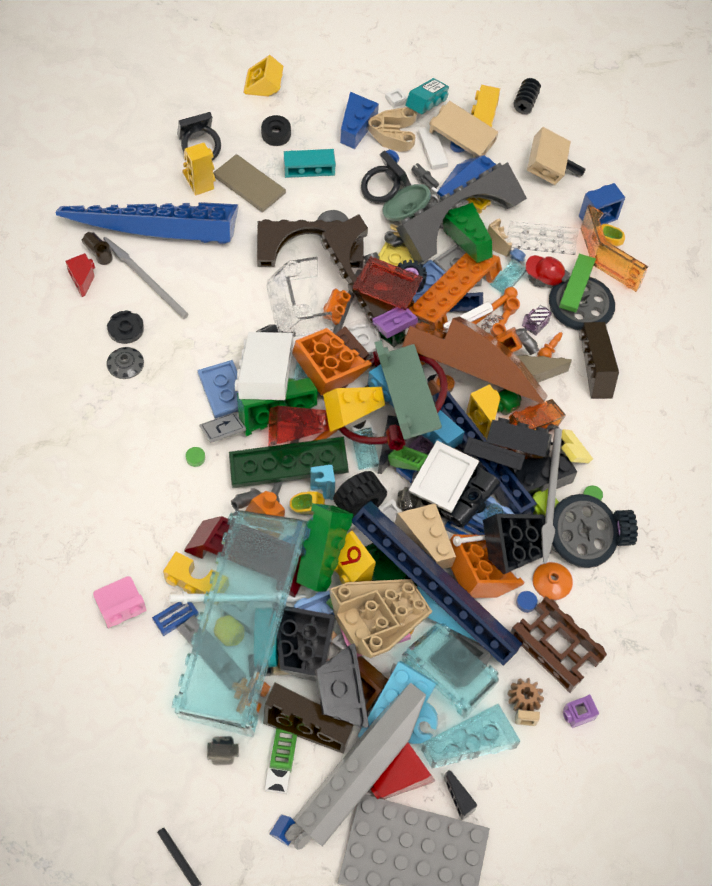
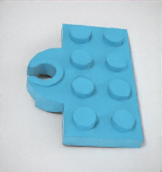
[357,661,438,744]

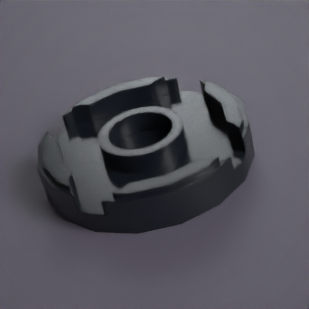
[107,310,144,344]

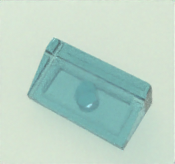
[353,427,379,470]

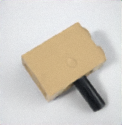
[527,127,586,185]

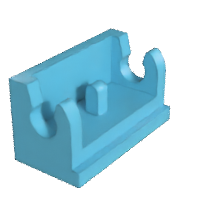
[310,465,335,500]

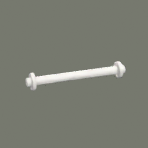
[453,535,485,546]

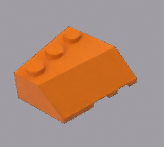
[292,328,372,396]
[450,534,525,598]

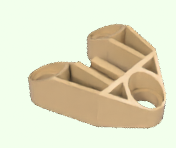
[368,107,417,152]

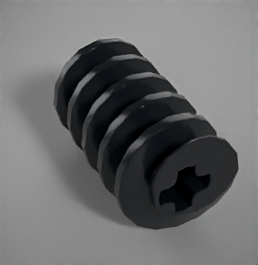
[513,78,541,114]

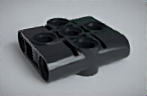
[422,467,501,528]

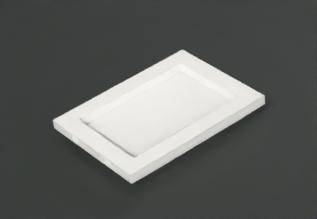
[408,441,479,513]

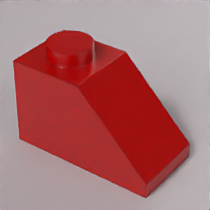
[65,253,95,297]

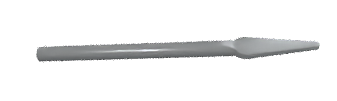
[103,237,189,319]
[541,428,562,564]

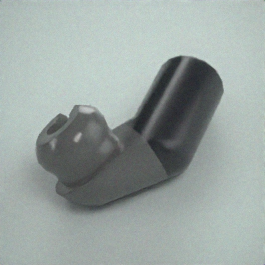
[384,231,405,248]

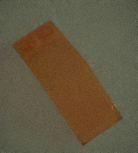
[580,205,649,292]

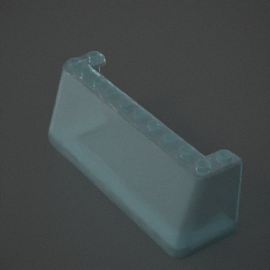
[172,510,309,737]

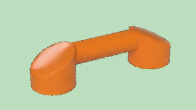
[490,297,520,337]

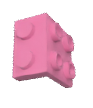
[93,576,147,628]

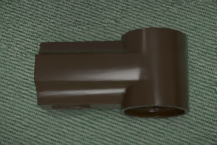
[81,232,113,265]

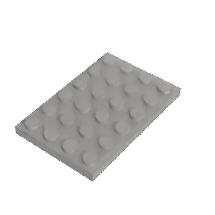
[338,795,490,886]

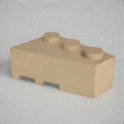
[395,504,456,569]

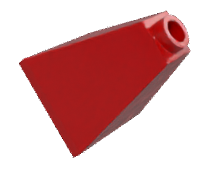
[370,742,435,800]

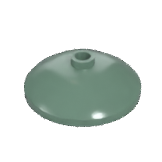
[383,184,431,222]

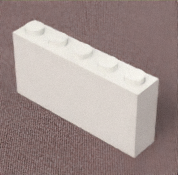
[235,332,293,400]

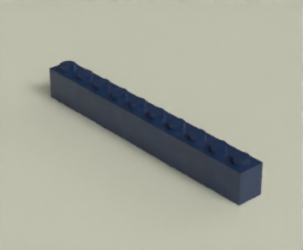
[352,501,522,666]

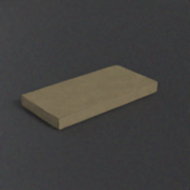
[213,154,286,213]

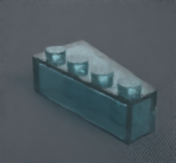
[421,704,521,769]

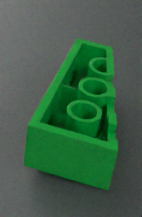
[443,202,493,263]
[237,378,317,437]

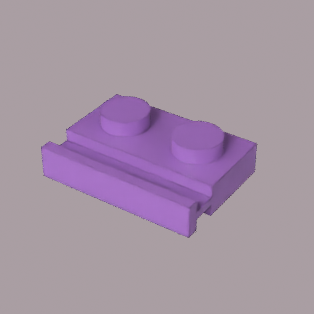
[372,304,418,338]

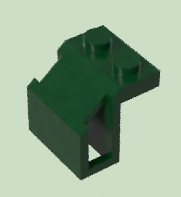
[365,543,418,586]

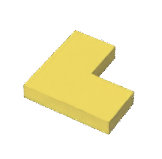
[561,429,593,463]

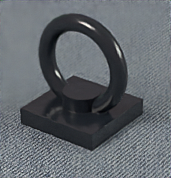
[177,112,221,161]
[361,150,411,203]

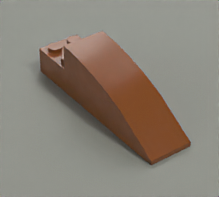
[402,316,548,404]

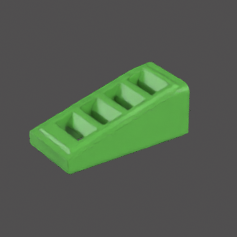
[388,446,428,471]
[270,728,297,773]

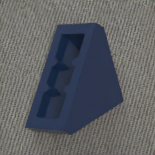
[449,292,484,312]

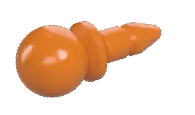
[537,332,563,358]

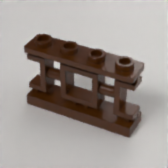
[510,597,607,693]

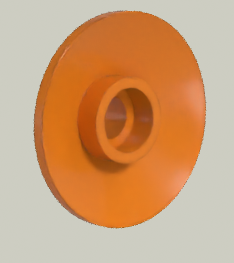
[533,562,573,600]

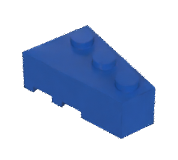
[340,91,379,149]

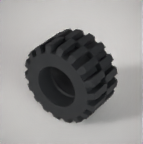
[333,471,388,519]

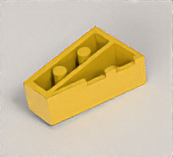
[471,84,501,127]
[182,142,216,196]
[323,387,385,432]

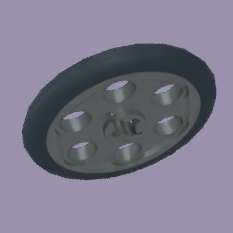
[549,276,615,330]
[552,494,619,568]

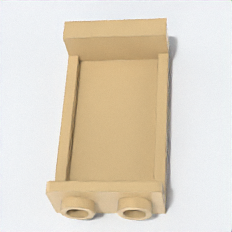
[429,100,499,158]

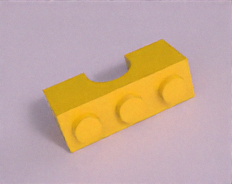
[163,552,230,606]

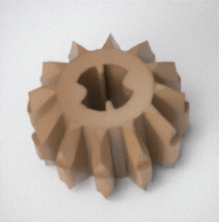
[507,678,544,711]

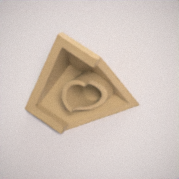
[488,218,512,256]

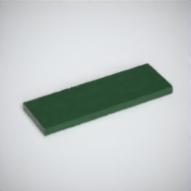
[229,436,349,488]

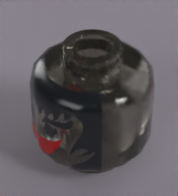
[207,736,239,766]

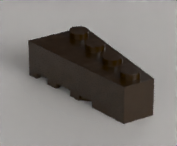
[263,682,354,754]

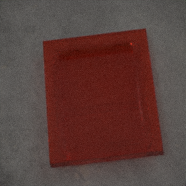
[353,256,423,311]

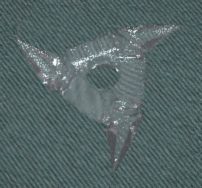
[481,313,504,330]

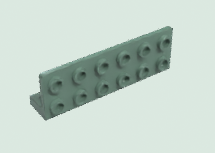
[374,340,442,440]

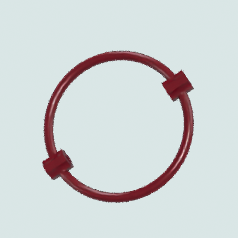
[338,349,448,451]

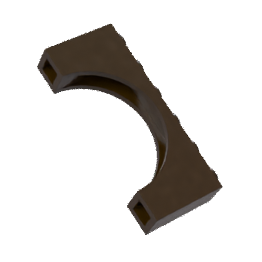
[321,214,414,328]
[257,219,364,268]

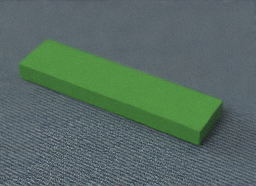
[559,253,596,313]

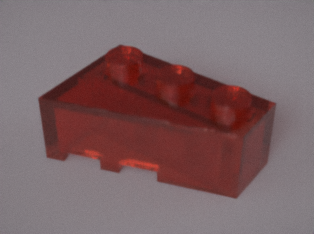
[268,406,330,447]

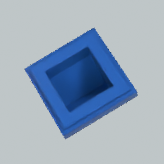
[269,814,296,846]

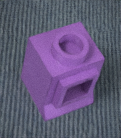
[563,694,599,728]

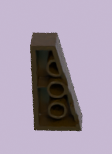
[579,322,619,399]

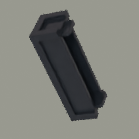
[464,437,526,473]

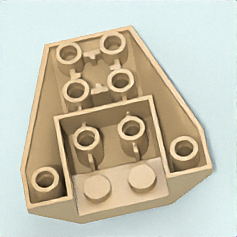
[329,579,432,658]

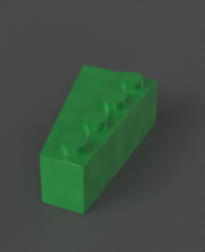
[296,503,354,592]

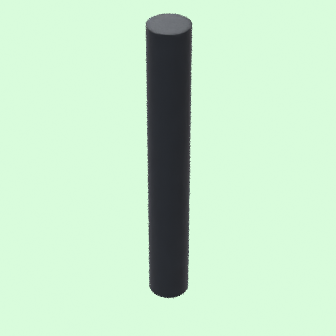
[157,827,202,886]

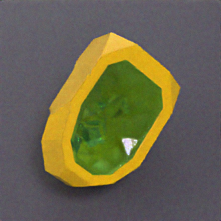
[595,224,625,247]
[290,491,325,515]

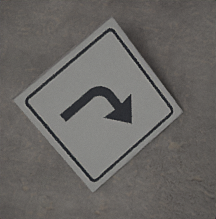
[199,412,246,443]

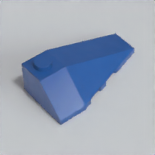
[437,155,496,197]

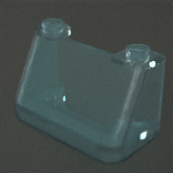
[402,623,499,719]

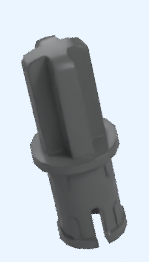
[411,163,439,189]

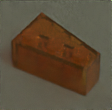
[506,399,566,452]

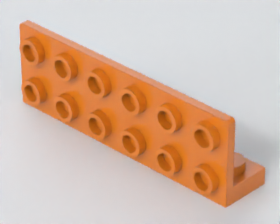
[409,253,503,330]

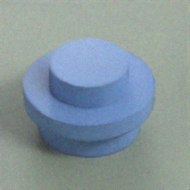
[509,248,526,263]

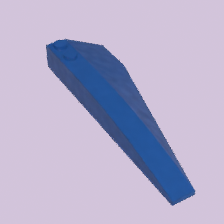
[55,202,238,244]

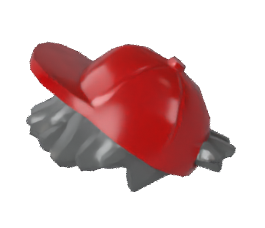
[525,255,570,288]

